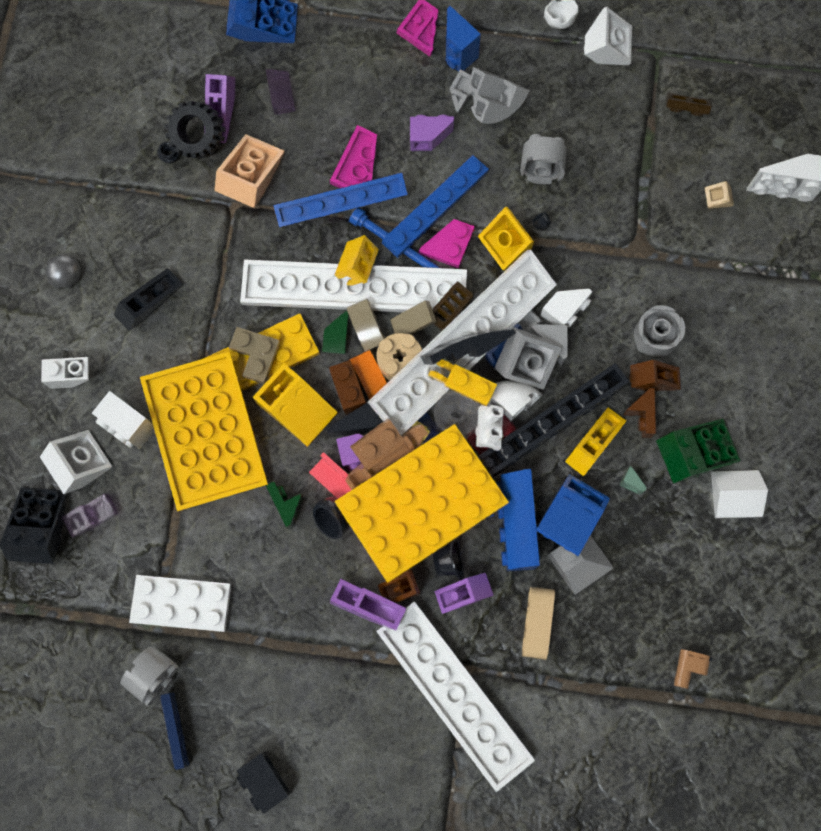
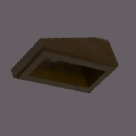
[432,281,474,331]

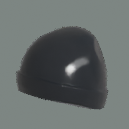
[313,497,350,539]

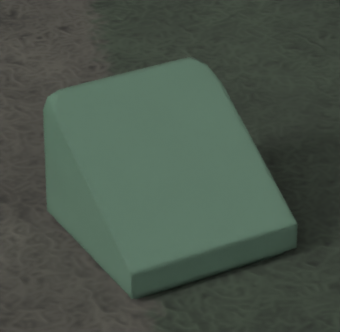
[619,466,646,495]

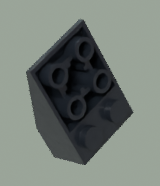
[0,487,67,564]

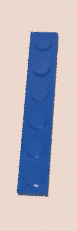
[382,155,489,258]
[273,173,408,227]

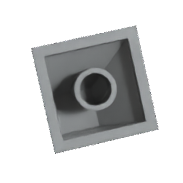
[547,535,613,595]

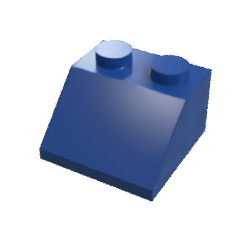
[446,6,481,72]

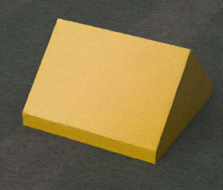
[478,207,534,270]

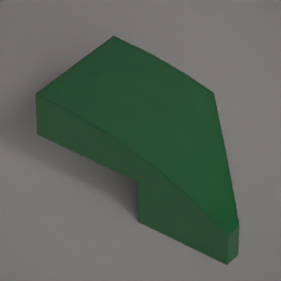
[322,311,349,354]

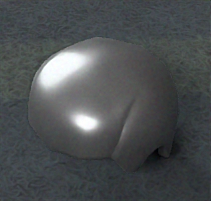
[46,255,81,289]

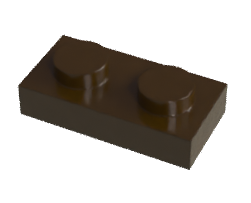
[665,93,712,116]

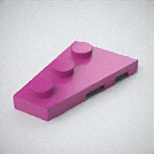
[329,125,377,188]

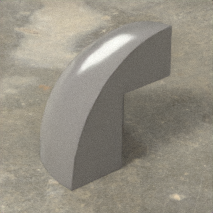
[469,67,530,124]

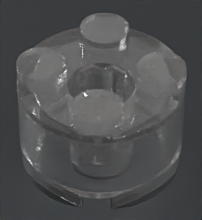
[434,390,480,439]

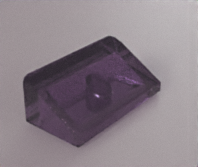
[266,69,295,115]

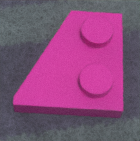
[396,0,438,57]
[419,219,475,268]

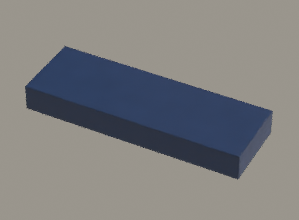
[160,693,189,770]

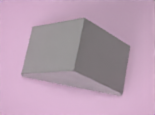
[530,324,567,365]

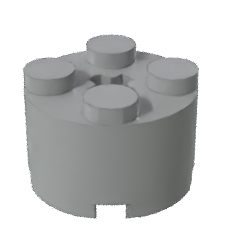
[520,134,567,184]
[634,305,685,357]
[120,646,179,706]

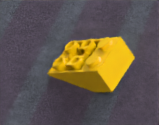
[253,363,338,447]

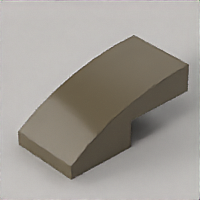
[347,298,385,351]

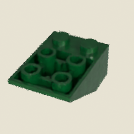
[656,419,741,484]

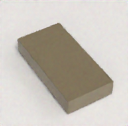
[390,300,436,335]

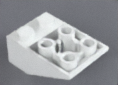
[747,154,821,202]

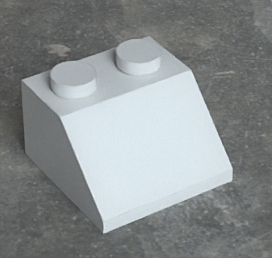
[40,430,112,494]

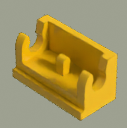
[334,235,379,286]

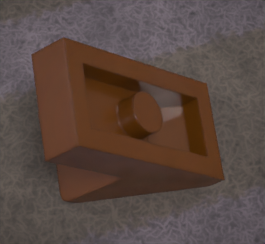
[623,388,656,438]

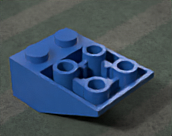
[226,0,298,43]
[536,474,610,556]

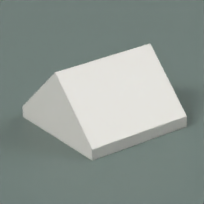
[711,470,768,518]

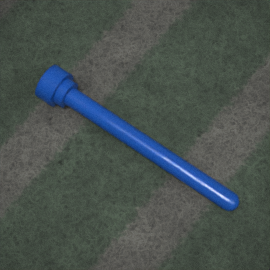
[349,207,440,268]

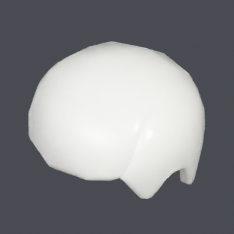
[544,0,579,29]

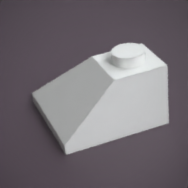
[584,7,632,65]

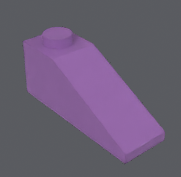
[204,74,235,143]

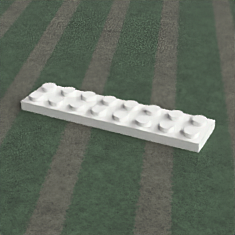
[376,602,535,792]

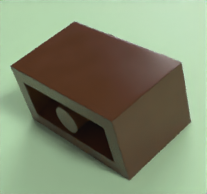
[329,360,366,416]

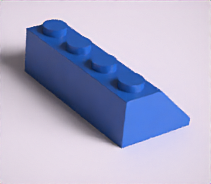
[495,469,540,571]

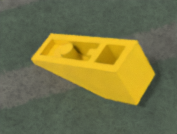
[565,407,626,476]

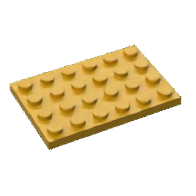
[140,351,268,511]
[335,424,509,583]

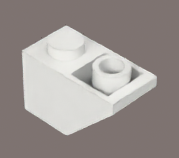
[541,289,592,328]
[41,357,89,389]

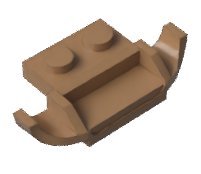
[345,419,428,490]

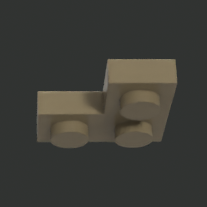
[229,327,280,384]

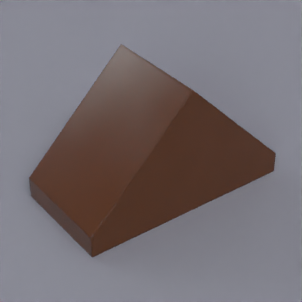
[378,570,420,604]

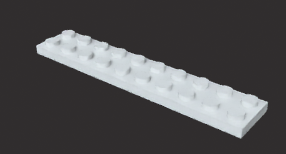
[368,250,556,436]
[240,260,467,314]

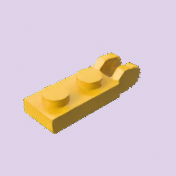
[428,359,497,406]

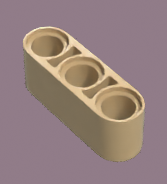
[522,586,555,660]

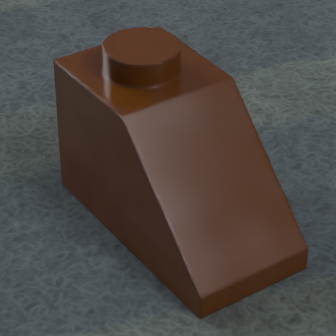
[630,360,681,391]

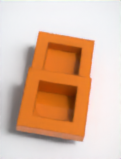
[349,350,387,400]

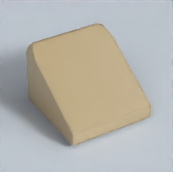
[705,181,734,209]

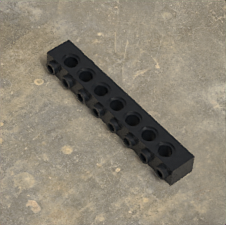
[478,363,629,478]

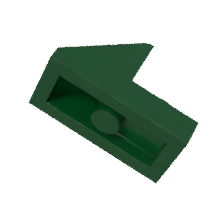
[266,481,304,530]

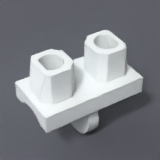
[475,405,504,451]

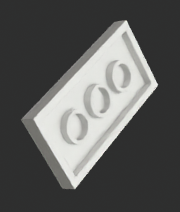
[129,575,232,632]

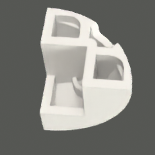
[488,380,542,421]

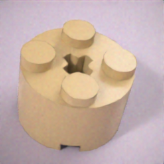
[377,333,422,381]

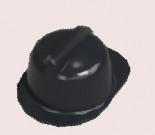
[433,536,464,580]

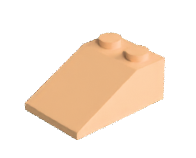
[215,134,285,208]

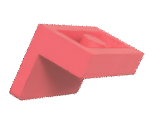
[309,452,351,498]

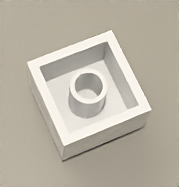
[92,391,155,449]

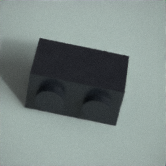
[237,751,291,814]

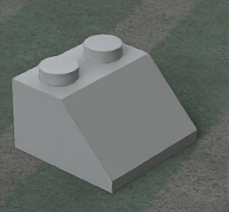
[495,327,562,390]

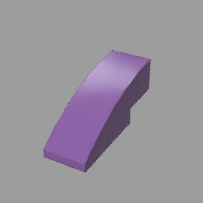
[330,579,406,631]

